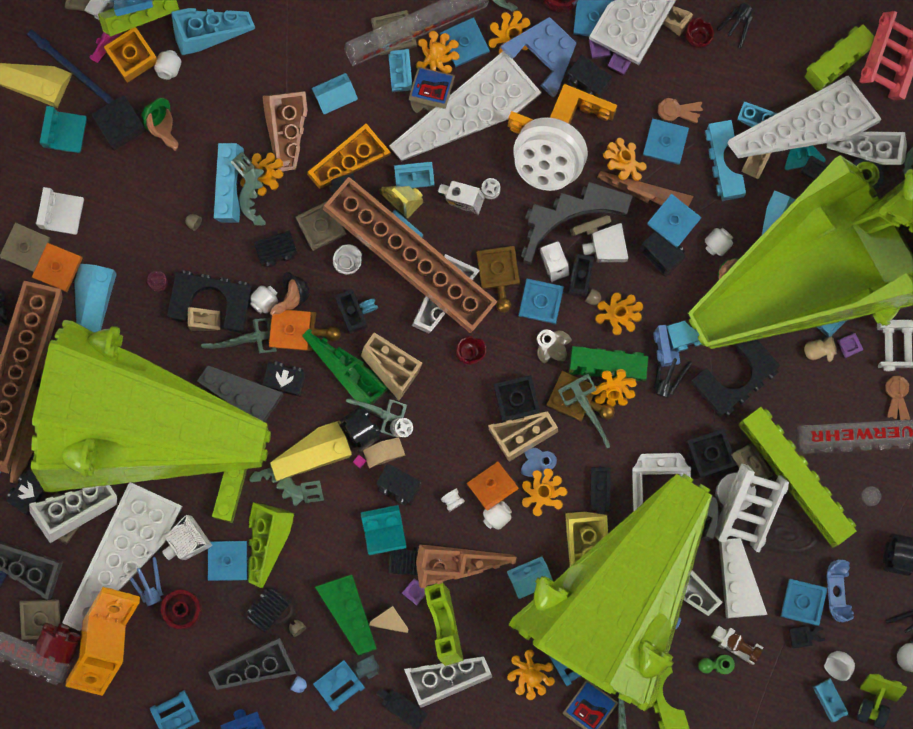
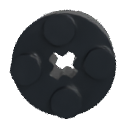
[338,408,381,453]
[883,533,913,576]

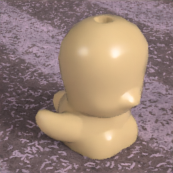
[804,336,837,362]

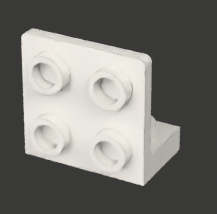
[36,187,84,235]

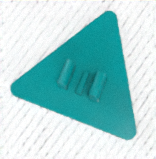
[784,145,826,170]

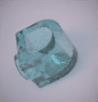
[355,655,380,679]

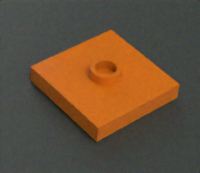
[32,243,83,292]
[269,310,311,351]
[467,462,519,511]

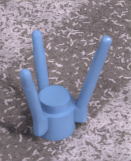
[130,557,163,607]

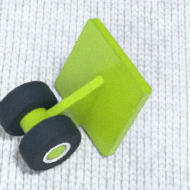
[857,674,907,729]

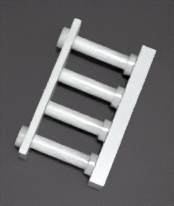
[877,320,913,371]
[714,463,789,552]

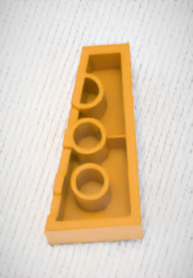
[307,124,391,189]

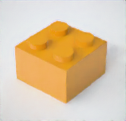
[104,27,157,83]

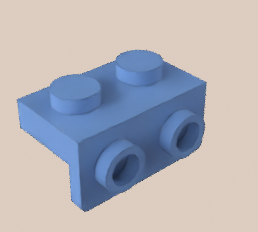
[654,325,680,367]

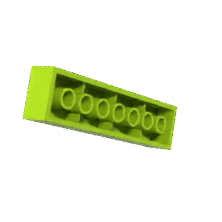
[739,407,856,548]

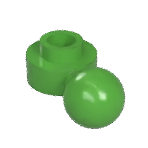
[698,655,735,674]

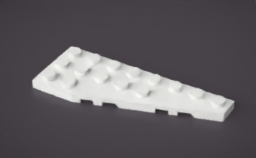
[589,0,676,65]
[389,51,541,161]
[727,76,881,158]
[62,482,183,631]

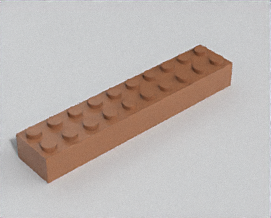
[323,177,498,333]
[0,281,63,473]

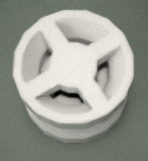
[481,178,500,200]
[390,418,413,437]
[441,488,465,512]

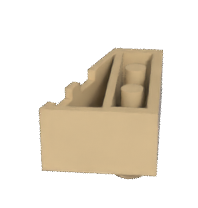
[361,333,423,400]
[488,411,558,461]

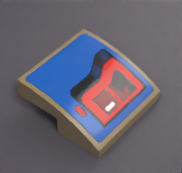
[409,67,455,109]
[562,680,618,729]

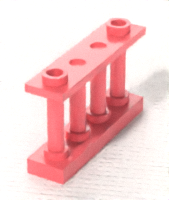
[859,11,913,100]

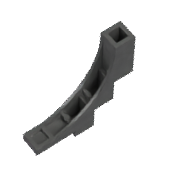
[521,182,632,266]

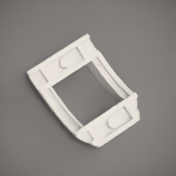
[632,453,691,512]

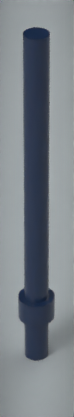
[27,29,115,104]

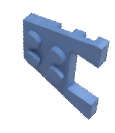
[500,17,576,97]

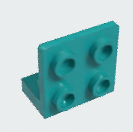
[40,106,87,153]
[361,505,407,555]

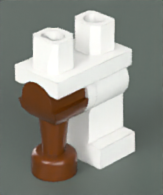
[711,626,764,665]

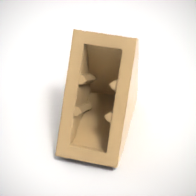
[663,6,693,36]
[741,152,772,179]
[188,307,220,331]
[363,437,405,469]
[369,606,409,633]

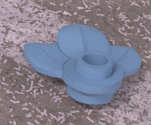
[521,448,557,483]

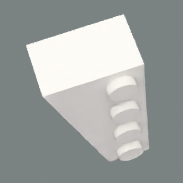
[412,254,480,334]
[29,485,117,543]
[719,538,767,619]
[404,656,492,708]

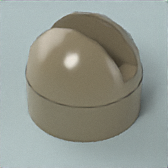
[185,214,202,231]
[585,288,601,305]
[289,620,306,637]

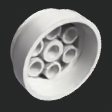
[514,118,588,191]

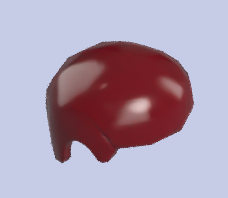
[685,17,714,48]
[456,336,487,365]

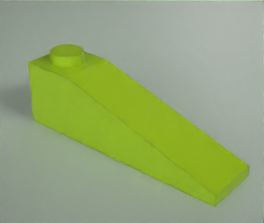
[248,502,294,588]

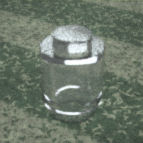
[859,486,881,507]

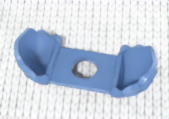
[827,559,854,622]

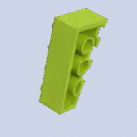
[805,24,875,92]

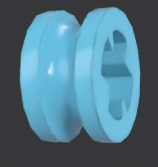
[359,299,378,314]

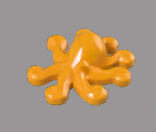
[489,10,530,54]
[416,31,460,74]
[603,138,647,181]
[240,153,284,196]
[596,293,643,335]
[590,369,637,407]
[522,468,568,516]
[507,650,555,700]

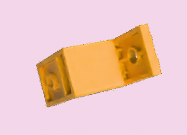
[508,84,617,134]
[65,587,140,696]

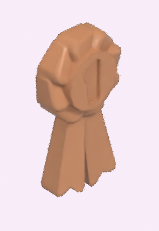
[658,98,703,124]
[885,376,910,422]

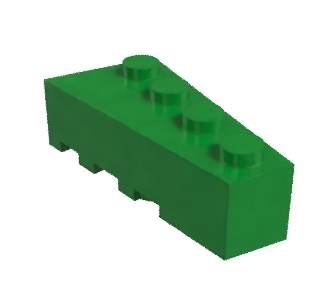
[569,346,648,382]
[315,575,377,655]

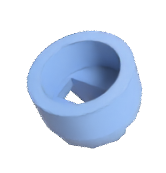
[290,676,307,693]

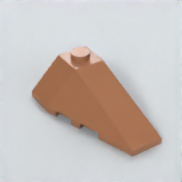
[263,91,307,171]

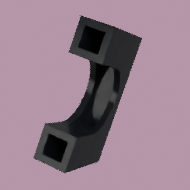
[167,270,253,334]
[690,339,780,417]

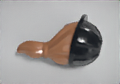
[270,272,310,315]

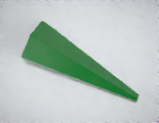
[303,329,388,408]

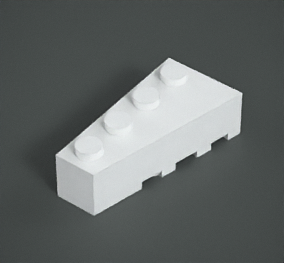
[684,570,723,616]

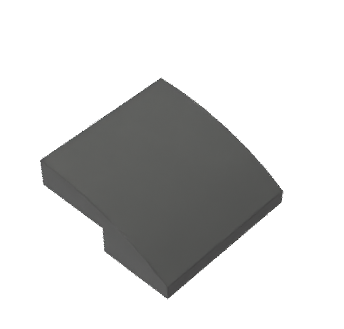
[701,497,718,541]

